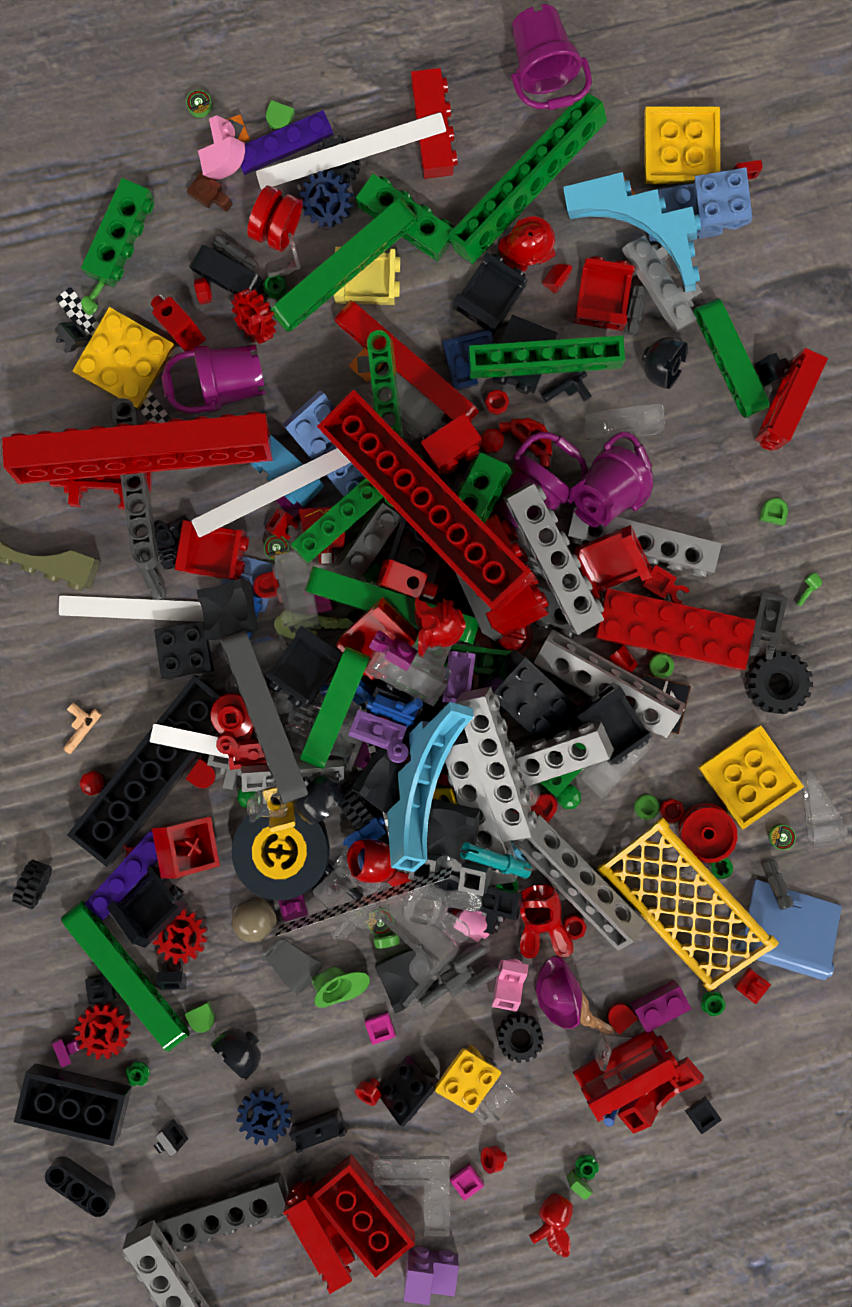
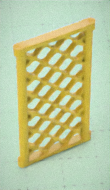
[596,817,779,992]

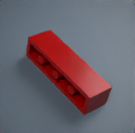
[411,68,458,179]

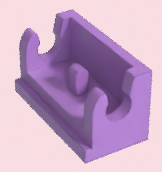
[443,651,475,703]

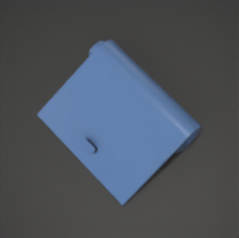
[735,880,842,981]

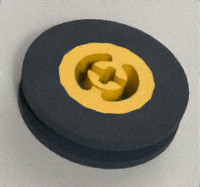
[231,803,330,900]

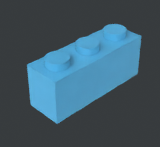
[250,434,324,507]

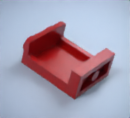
[574,256,635,331]
[175,520,249,581]
[575,525,652,598]
[336,597,419,680]

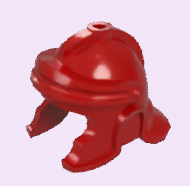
[498,216,556,273]
[415,598,466,658]

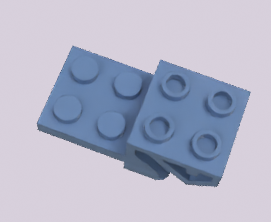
[646,168,752,244]
[282,390,365,497]

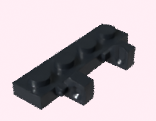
[421,879,523,935]

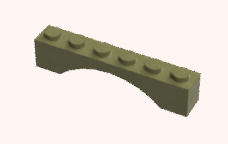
[0,539,101,591]

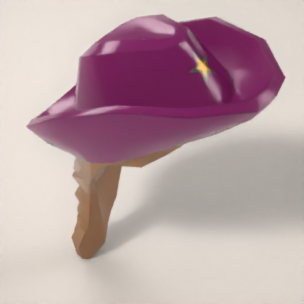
[535,955,615,1034]

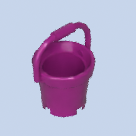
[511,4,592,111]
[161,344,266,414]
[569,431,653,527]
[493,432,588,529]

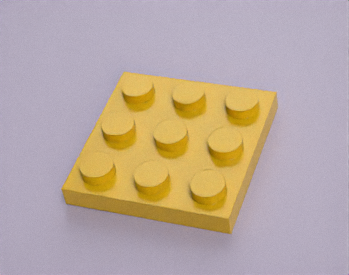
[644,107,720,184]
[72,307,175,410]
[698,725,804,830]

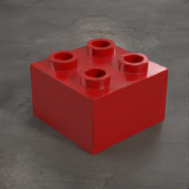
[421,413,482,476]
[152,816,220,879]

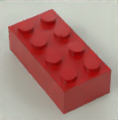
[310,1154,415,1278]

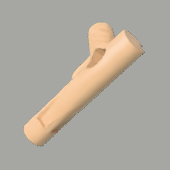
[63,702,102,754]

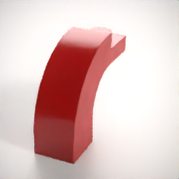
[617,1057,704,1134]

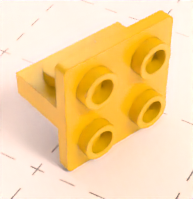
[434,1045,501,1113]

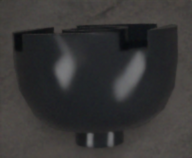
[642,337,688,389]
[293,774,345,825]
[211,1028,261,1080]

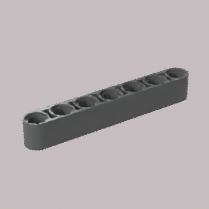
[111,398,159,570]
[220,630,308,804]

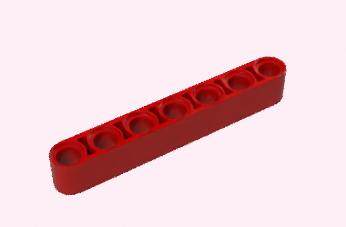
[334,300,479,422]

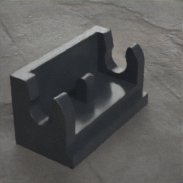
[289,1108,347,1153]

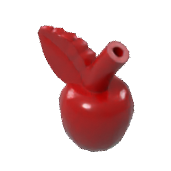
[529,1193,573,1258]

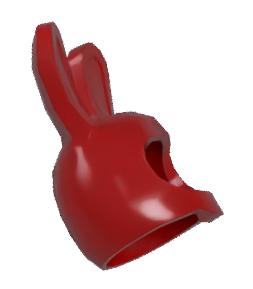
[347,838,413,894]
[519,884,574,959]

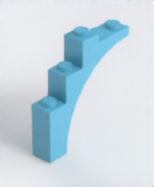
[563,172,701,292]
[387,702,474,872]

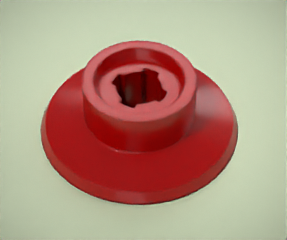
[210,693,253,738]

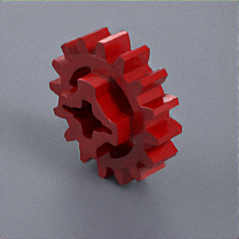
[231,288,277,344]
[153,908,209,964]
[75,1002,132,1060]

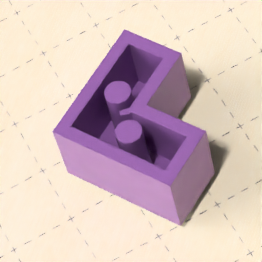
[404,1247,459,1305]

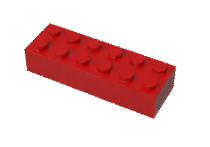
[593,588,756,670]

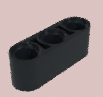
[189,245,264,295]
[45,1157,115,1217]

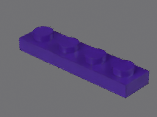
[240,110,334,175]
[85,830,158,921]

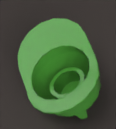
[312,967,370,1008]

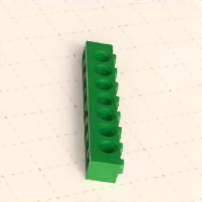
[448,93,607,264]

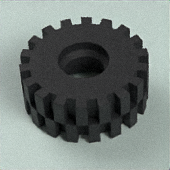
[744,651,813,714]

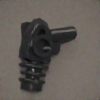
[154,514,189,570]

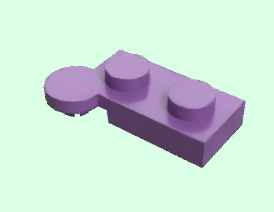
[349,710,408,763]

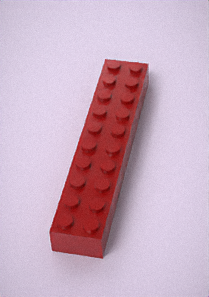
[317,390,536,615]
[2,412,273,484]

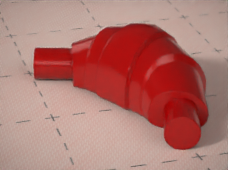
[499,417,552,469]

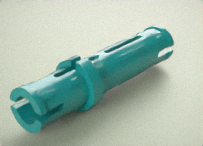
[460,842,532,879]

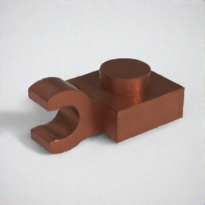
[187,171,232,212]

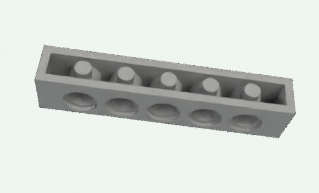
[503,482,604,635]
[566,506,722,577]
[534,630,686,738]
[456,687,538,842]
[465,722,614,790]
[444,735,517,886]
[512,815,645,951]
[122,1220,209,1307]

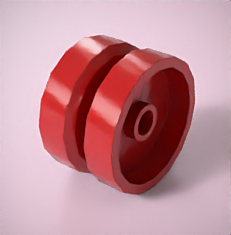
[247,185,303,252]
[678,802,738,863]

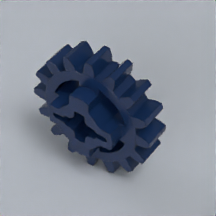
[299,171,354,228]
[236,1087,292,1146]

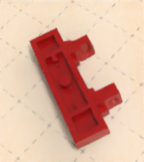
[49,472,153,510]

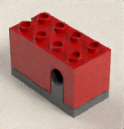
[455,514,550,641]

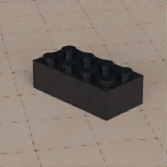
[480,649,581,756]
[14,1063,132,1146]

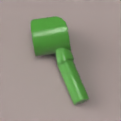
[81,281,105,316]
[796,573,822,606]

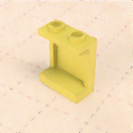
[334,247,400,305]

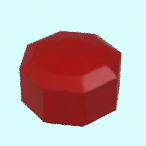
[194,278,212,305]
[484,389,510,416]
[480,429,504,454]
[79,771,107,796]
[659,798,685,824]
[562,914,587,940]

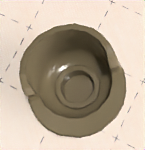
[232,897,277,943]

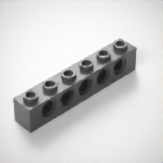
[134,1173,288,1252]

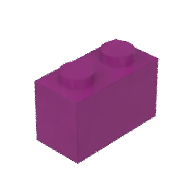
[630,980,692,1033]

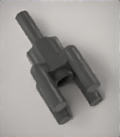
[418,942,500,1008]

